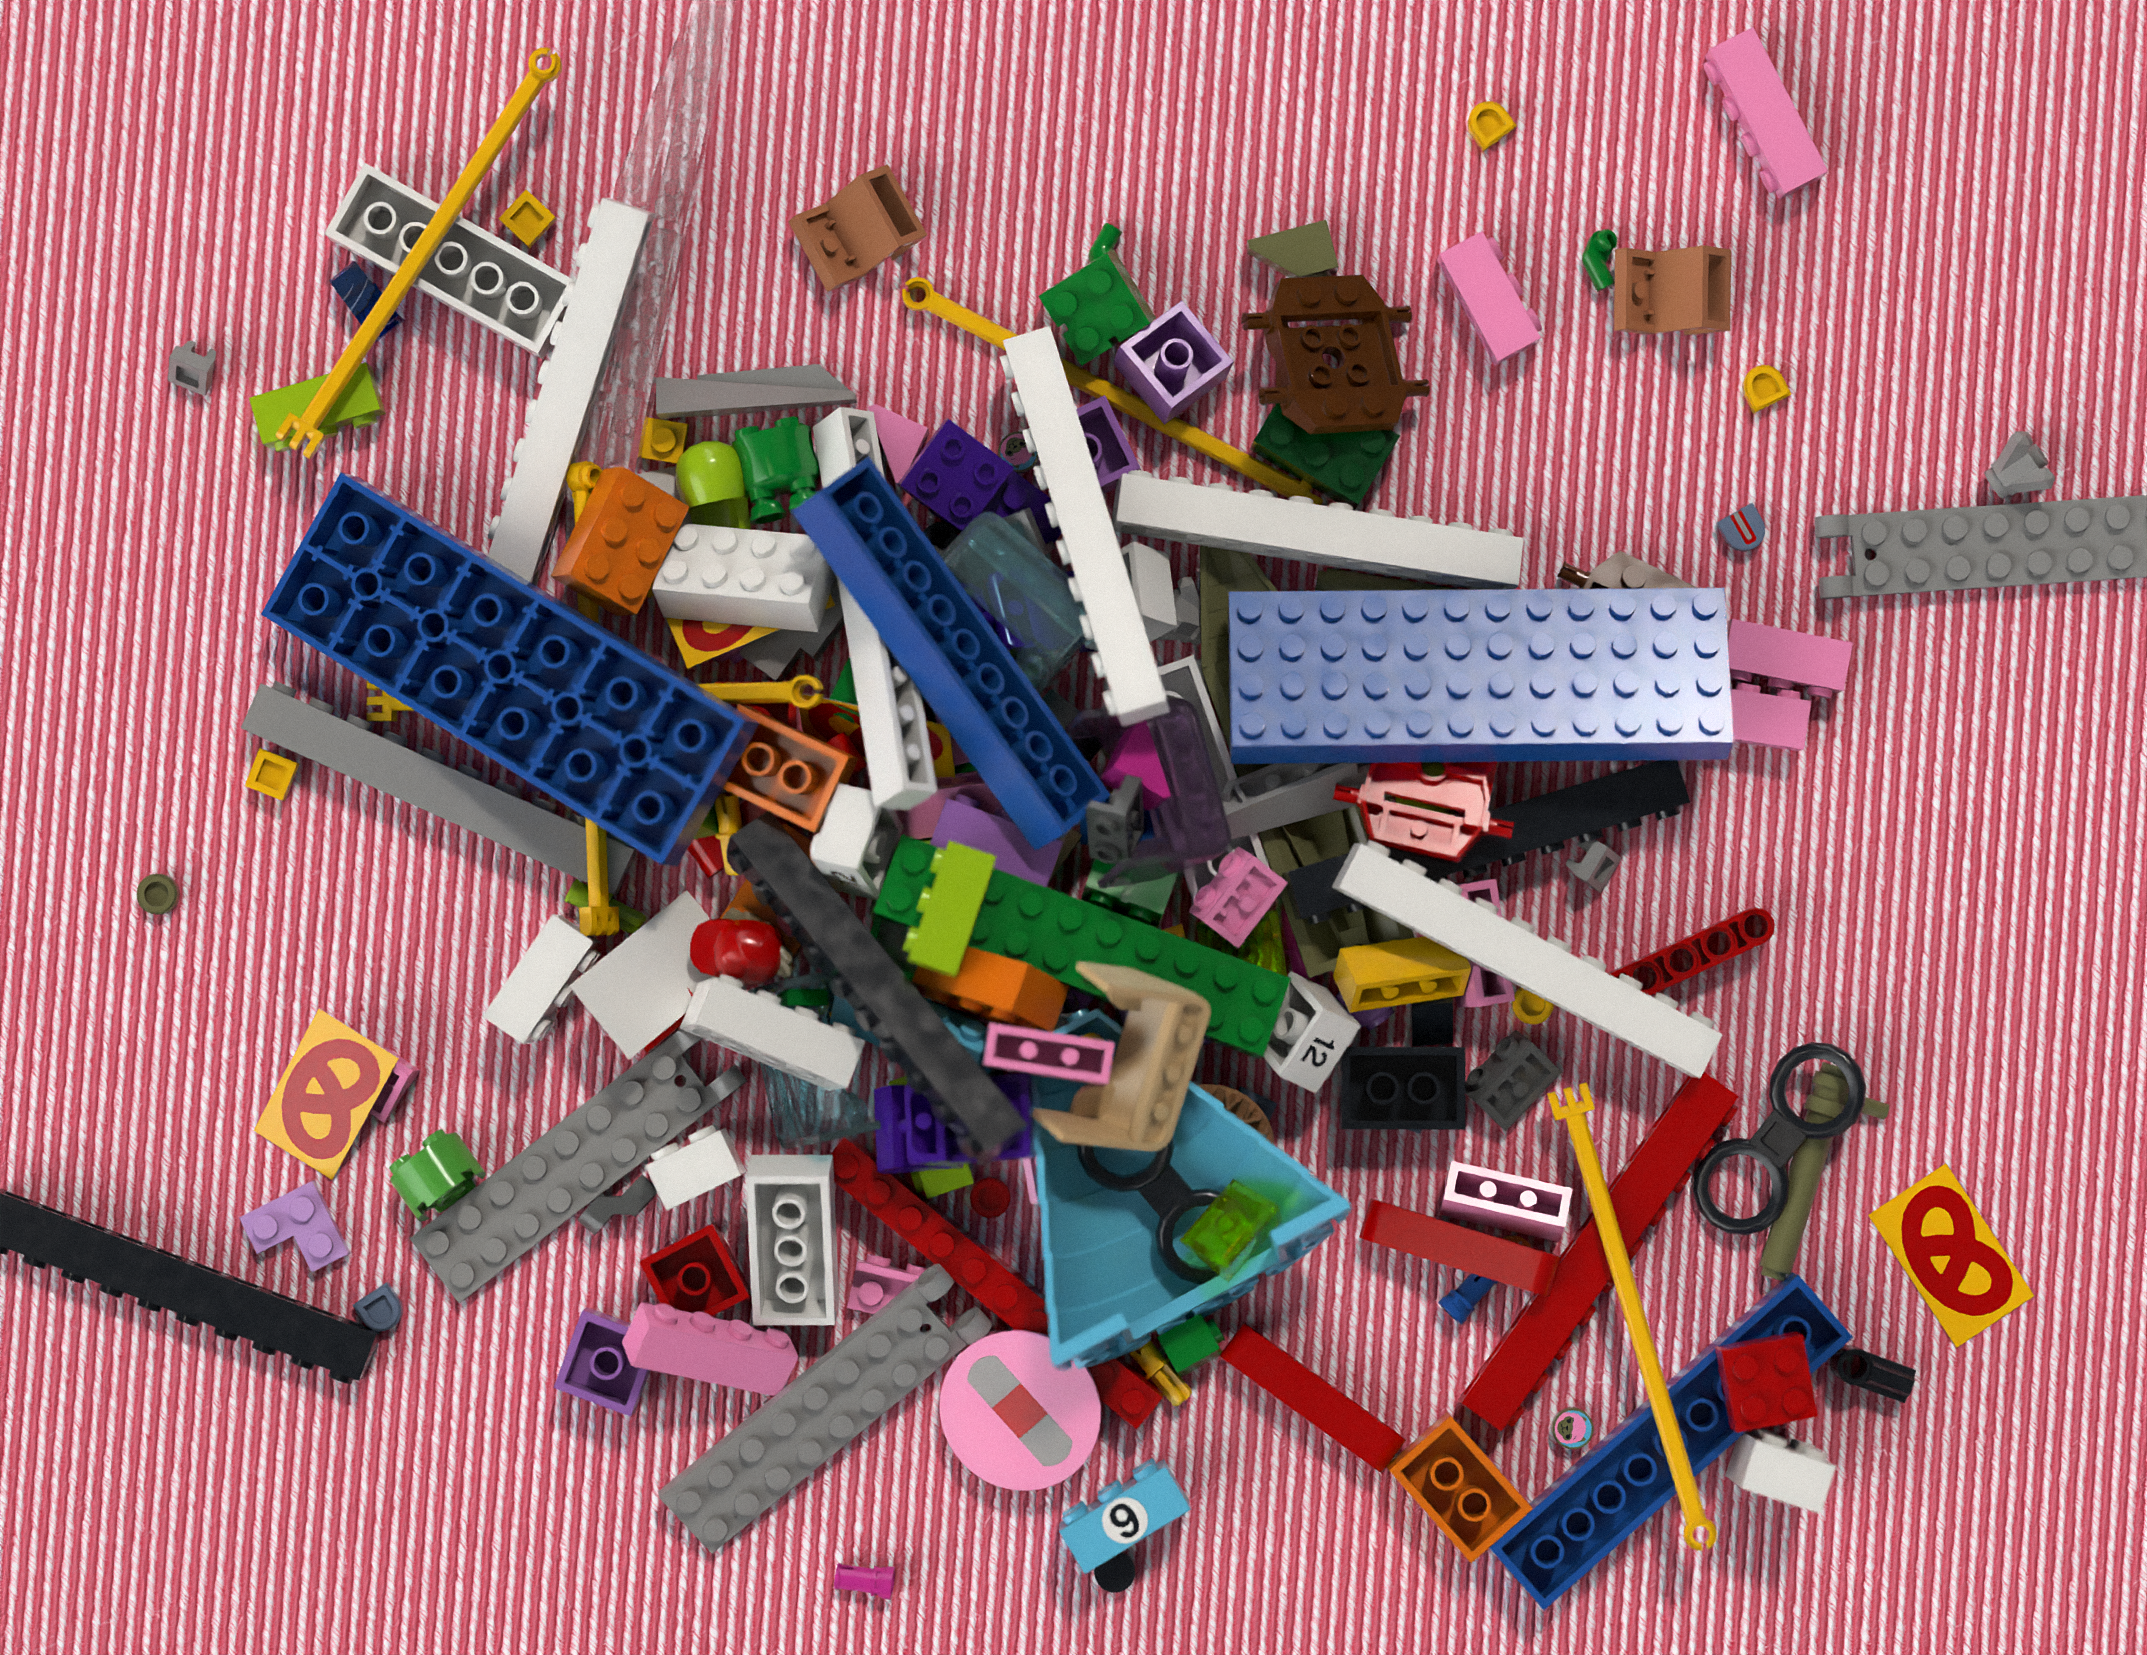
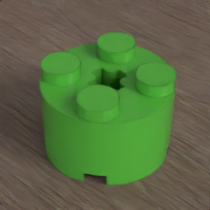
[389,1129,486,1222]

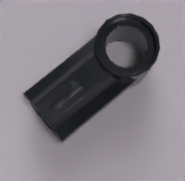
[1829,1345,1916,1403]

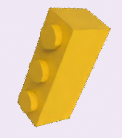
[1333,936,1471,1013]

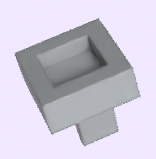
[168,341,216,396]
[1566,840,1622,893]

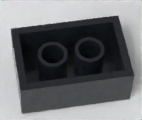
[1339,1047,1465,1130]

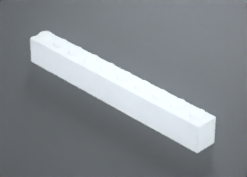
[485,198,656,585]
[1000,326,1170,727]
[813,407,937,810]
[1111,470,1524,590]
[1332,840,1723,1078]

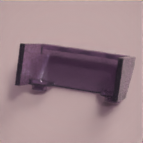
[1063,698,1231,889]

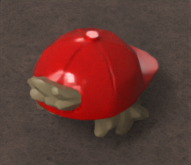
[690,907,793,986]

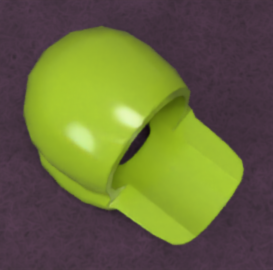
[675,441,750,529]

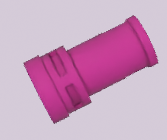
[834,1563,895,1600]

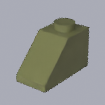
[1246,220,1339,278]

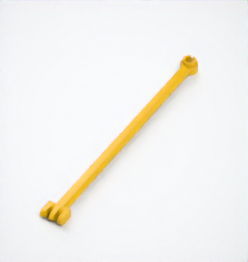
[275,47,563,459]
[902,277,1324,505]
[566,461,619,936]
[367,675,824,722]
[1547,1082,1717,1551]

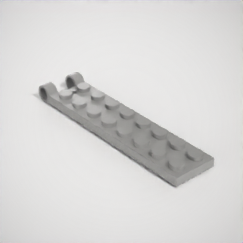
[1814,495,2147,599]
[409,1029,747,1303]
[658,1264,992,1554]

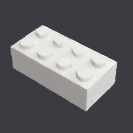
[652,523,836,632]
[680,974,865,1091]
[746,1155,839,1325]

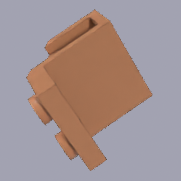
[788,164,927,292]
[1614,245,1731,335]

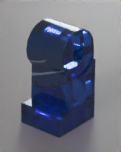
[329,261,404,342]

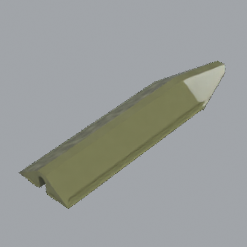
[1200,545,1415,978]

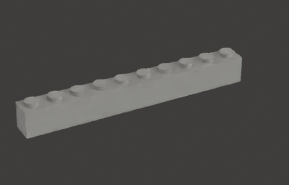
[241,681,637,895]

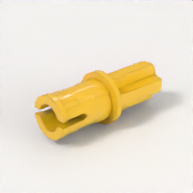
[714,793,743,876]
[1129,1341,1192,1407]

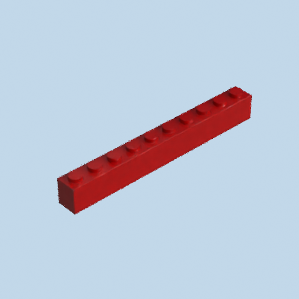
[1458,1072,1739,1432]
[830,1134,1163,1429]

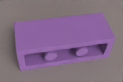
[930,793,1063,887]

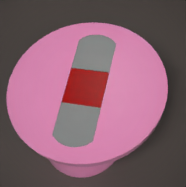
[940,1330,1101,1491]

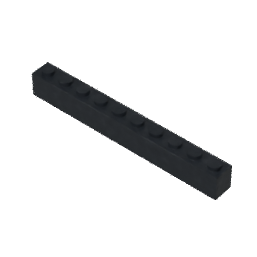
[1282,760,1690,925]
[726,811,1027,1167]
[0,1189,382,1384]

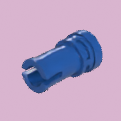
[1438,1273,1498,1325]

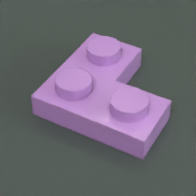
[239,1180,350,1272]

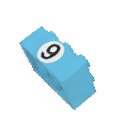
[1059,1458,1191,1574]

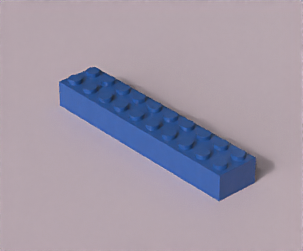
[791,456,1110,851]
[1489,1272,1853,1610]

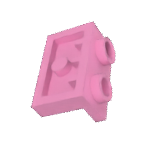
[1189,847,1288,948]
[847,1254,932,1326]

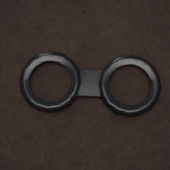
[1693,1042,1866,1236]
[1077,1136,1253,1285]

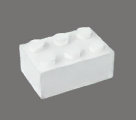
[482,914,602,1044]
[1725,1428,1836,1514]

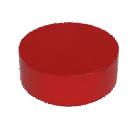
[970,1177,1011,1218]

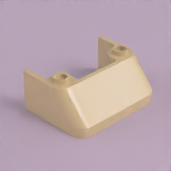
[1031,961,1210,1152]

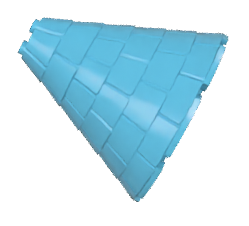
[1031,1008,1351,1371]

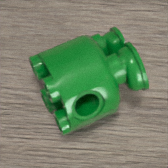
[731,417,820,525]

